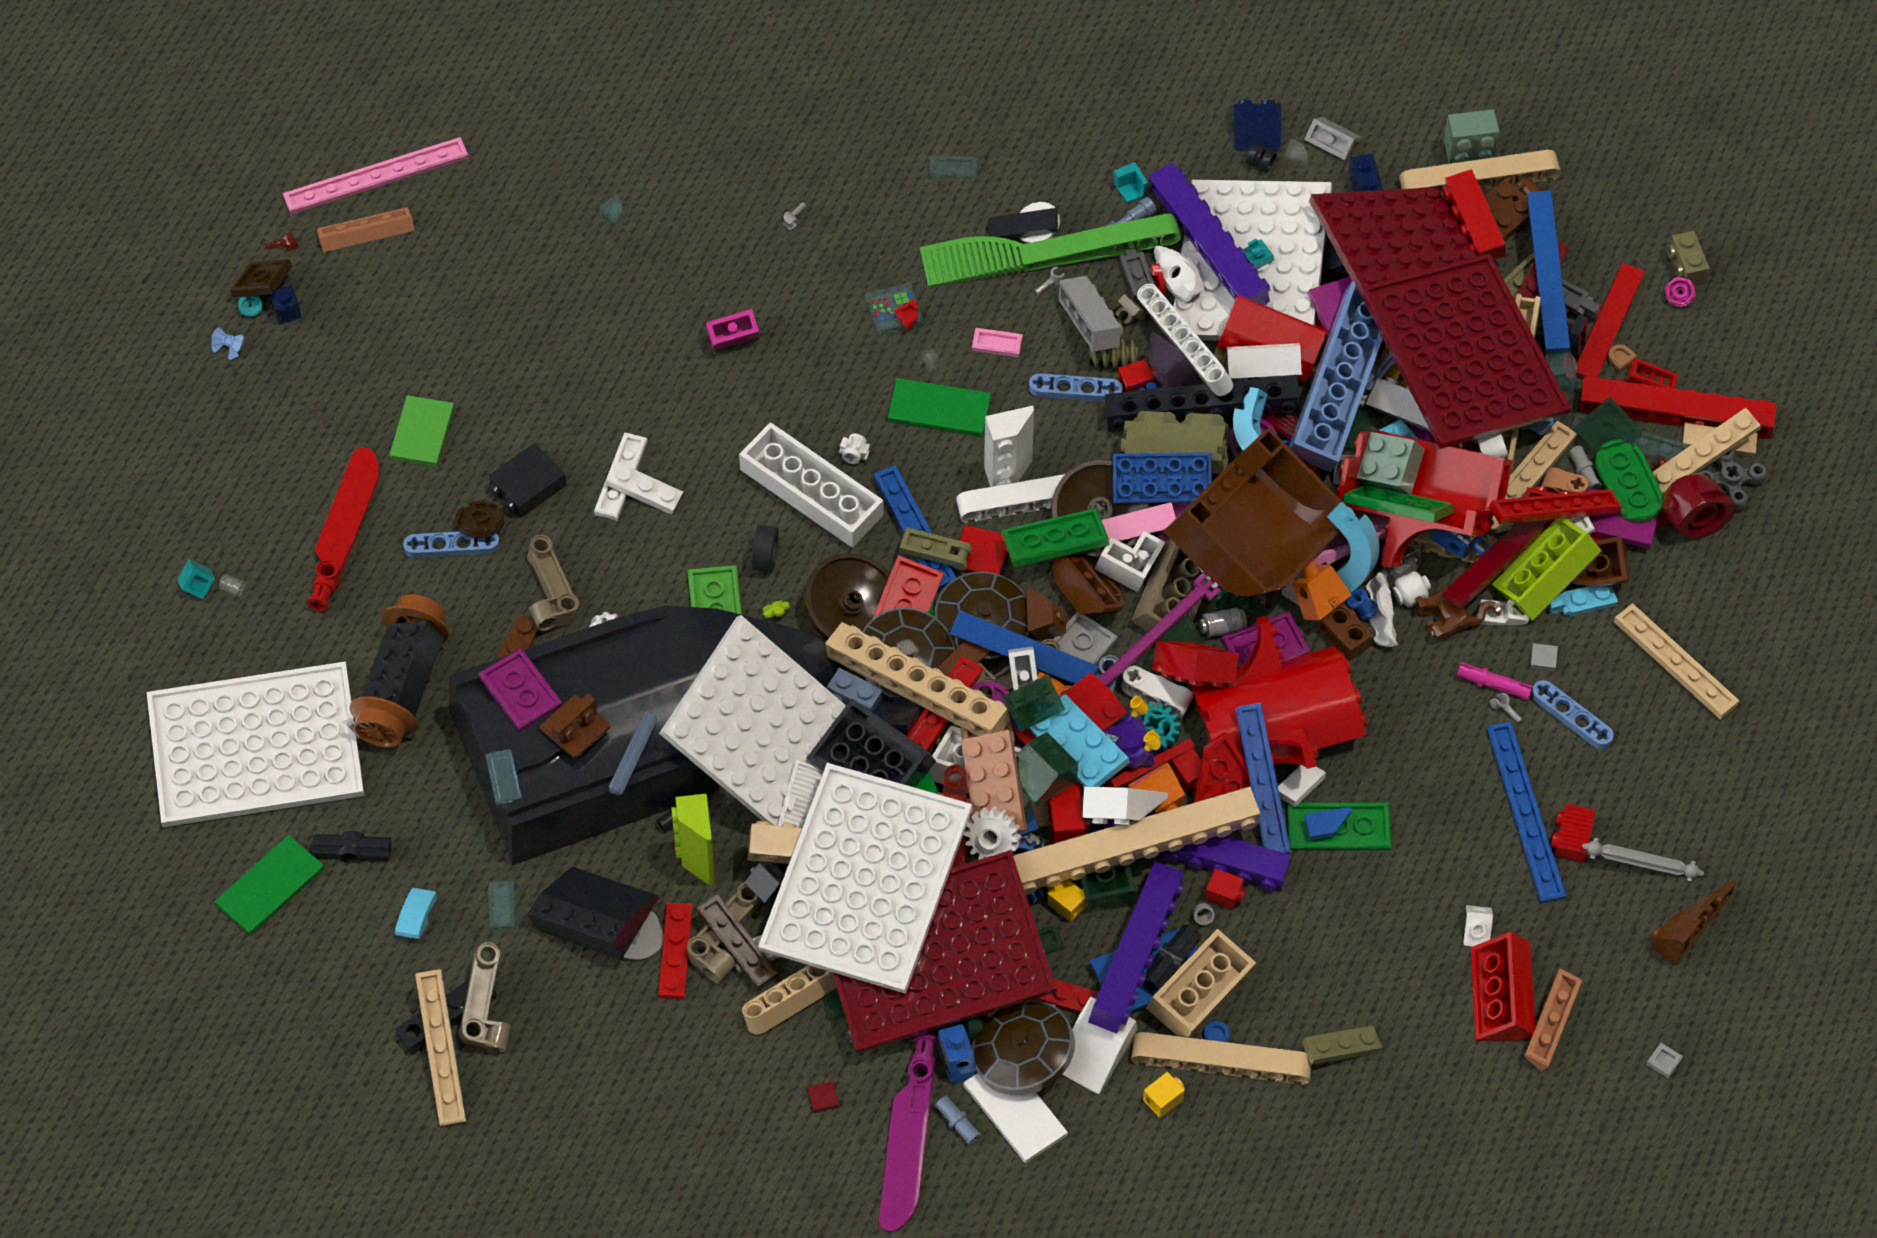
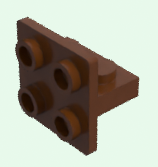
[540,694,611,759]

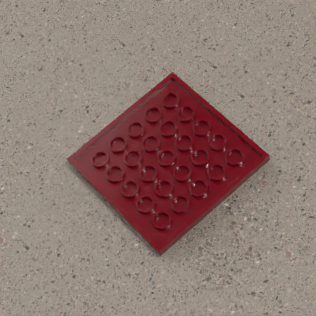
[1309,187,1477,296]

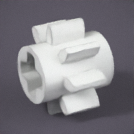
[839,434,870,464]

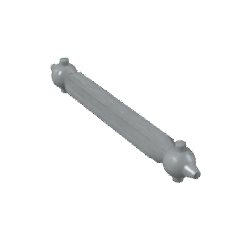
[1582,838,1704,881]

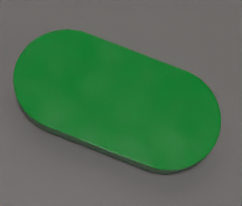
[1595,439,1663,523]

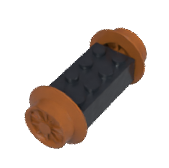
[349,594,450,748]

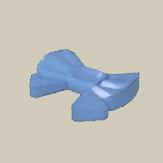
[211,328,245,360]
[1519,418,1554,436]

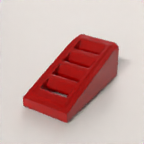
[1624,357,1678,389]

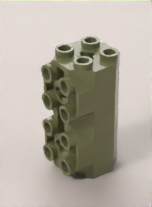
[1121,411,1230,474]

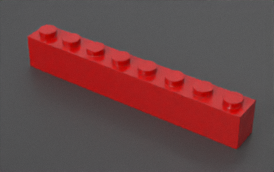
[1578,376,1776,439]

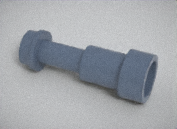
[1107,197,1157,226]

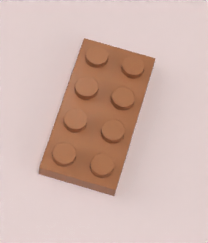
[961,730,1027,838]

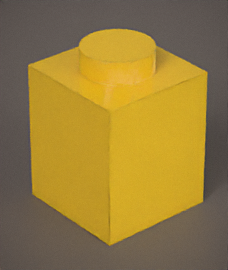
[1047,880,1088,922]
[1143,1072,1185,1118]

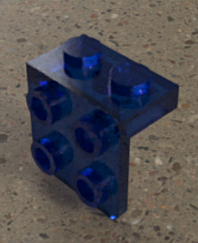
[1232,100,1281,151]

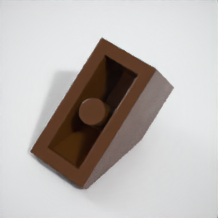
[1026,588,1068,641]

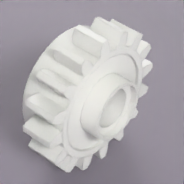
[964,807,1021,860]

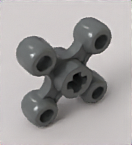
[1699,449,1767,511]

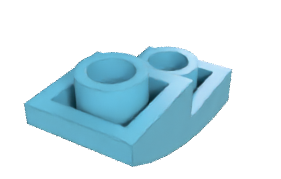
[395,888,437,939]

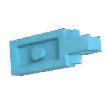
[1547,585,1618,617]

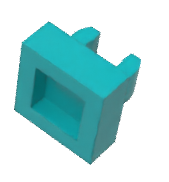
[1243,239,1274,270]

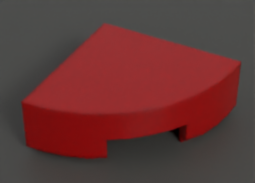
[1150,263,1166,294]
[894,299,918,331]

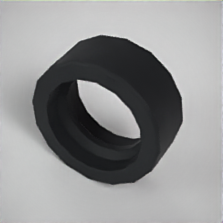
[752,524,779,572]

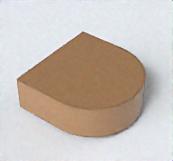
[1608,345,1637,372]

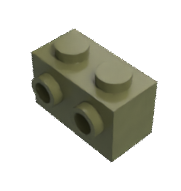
[1667,231,1710,286]

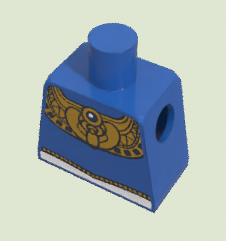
[937,1024,976,1085]

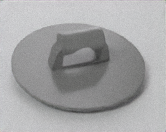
[624,911,664,960]

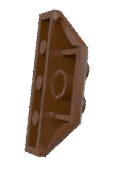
[1052,552,1125,614]

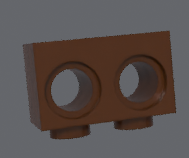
[1317,602,1373,661]

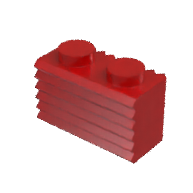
[1551,803,1596,863]

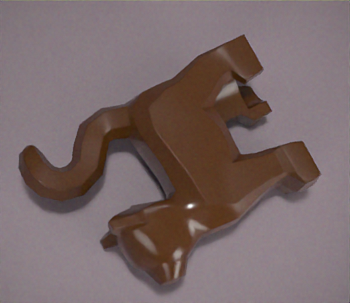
[1415,576,1502,641]

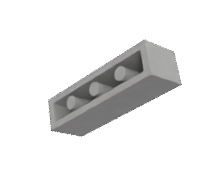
[1059,276,1123,352]
[1366,377,1431,432]

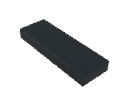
[988,208,1058,239]

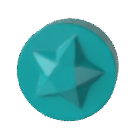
[238,295,262,318]

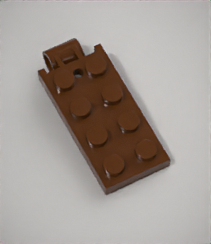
[1457,176,1543,241]

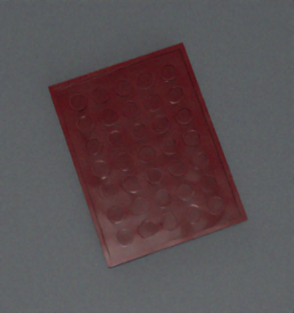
[1360,253,1571,449]
[833,850,1057,1054]

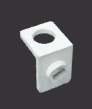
[1464,905,1493,946]

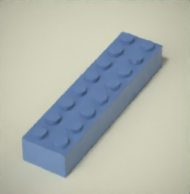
[1289,281,1383,473]

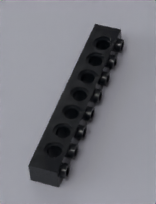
[1105,374,1301,432]

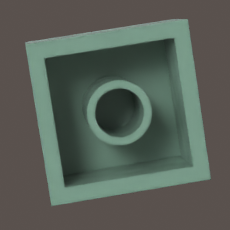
[1444,109,1499,164]
[1356,432,1425,494]

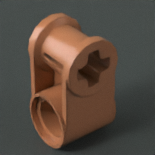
[1541,467,1589,493]

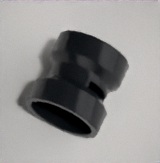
[1246,142,1277,173]

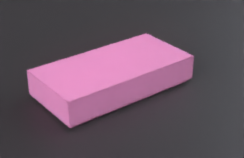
[972,328,1023,357]

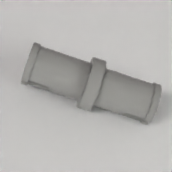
[1569,446,1603,491]

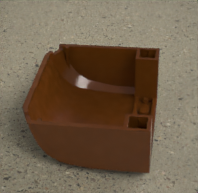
[1163,427,1342,596]

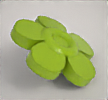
[762,600,790,618]

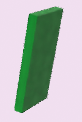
[888,378,991,437]
[1343,484,1454,522]
[1002,508,1109,567]
[1287,803,1391,851]
[214,835,325,936]

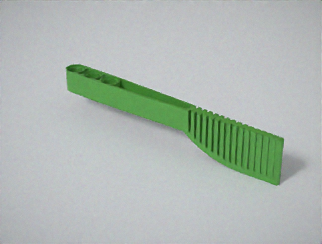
[920,214,1181,288]

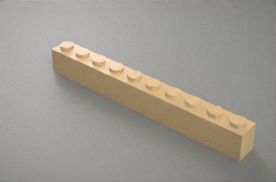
[1013,787,1260,894]

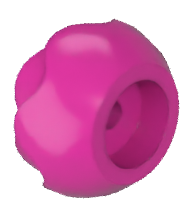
[1665,277,1696,307]

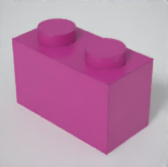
[706,309,759,351]

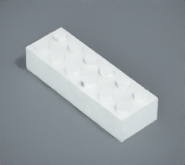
[739,422,884,548]

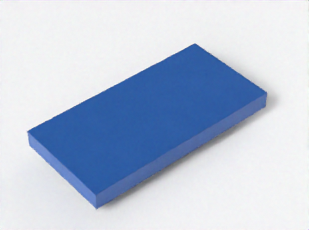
[1113,453,1212,503]

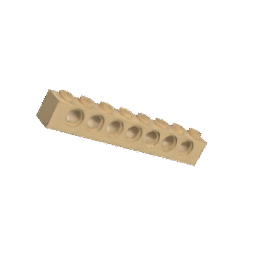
[825,622,1010,736]

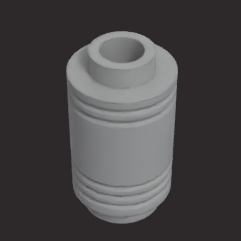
[1199,608,1247,638]

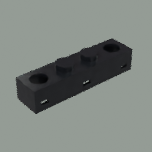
[395,980,497,1055]

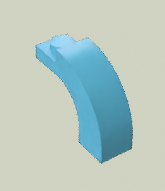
[1233,387,1267,450]
[1327,502,1379,593]

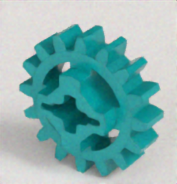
[1131,702,1180,755]

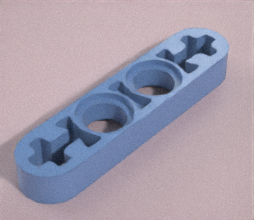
[1029,373,1123,402]
[403,532,500,558]
[1532,680,1614,749]

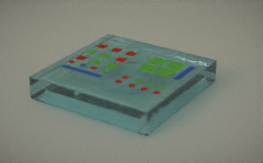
[865,283,924,336]

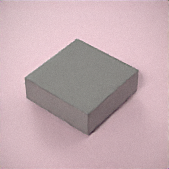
[1530,643,1558,672]
[1646,1043,1683,1078]

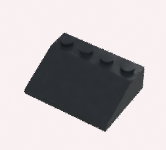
[806,699,936,787]
[528,867,659,960]

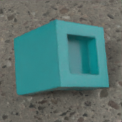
[1114,162,1148,203]
[177,559,215,599]

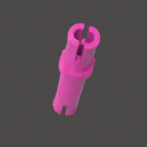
[1457,662,1533,701]

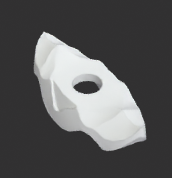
[1154,246,1204,302]
[1366,571,1399,647]

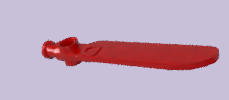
[307,447,379,612]

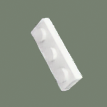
[606,462,683,514]

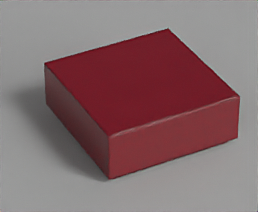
[808,1081,839,1113]

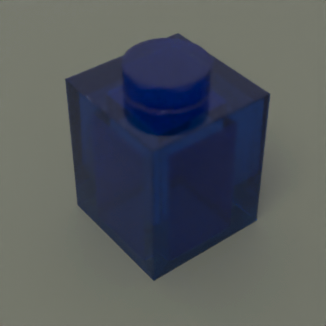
[269,285,302,325]

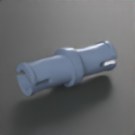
[935,1095,981,1145]

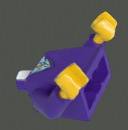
[1104,696,1161,769]

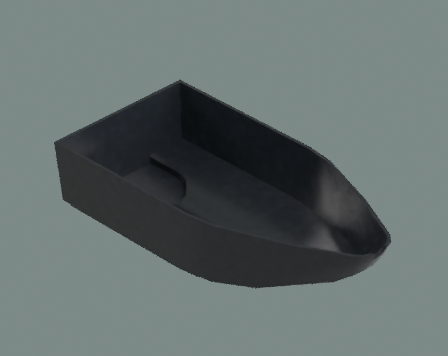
[449,606,848,866]

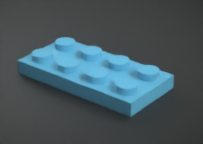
[1027,694,1130,787]

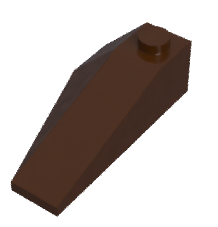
[1570,536,1630,587]
[1651,880,1736,965]

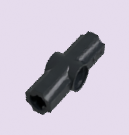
[312,831,392,863]
[1143,924,1202,994]

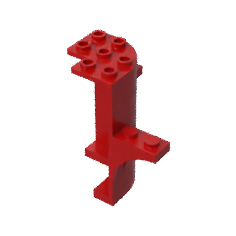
[1336,430,1513,568]
[1191,616,1368,769]

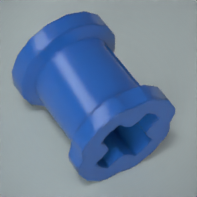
[1347,588,1378,620]

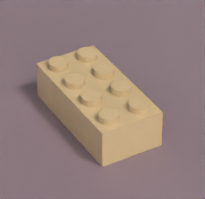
[1146,929,1256,1038]

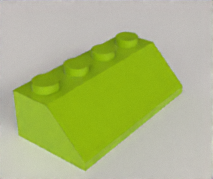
[1492,518,1601,621]
[671,794,715,886]

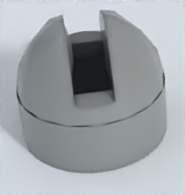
[1193,903,1215,925]

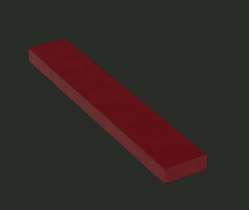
[1442,519,1556,609]

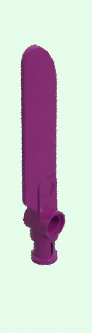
[879,1033,937,1232]

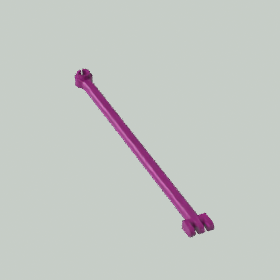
[1022,572,1222,750]

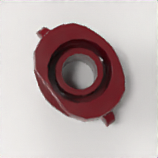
[1662,473,1735,539]

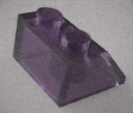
[1149,332,1201,388]

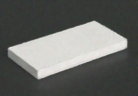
[963,1073,1068,1164]

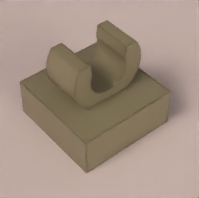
[1116,294,1148,325]

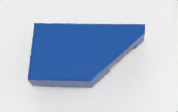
[1304,807,1351,840]

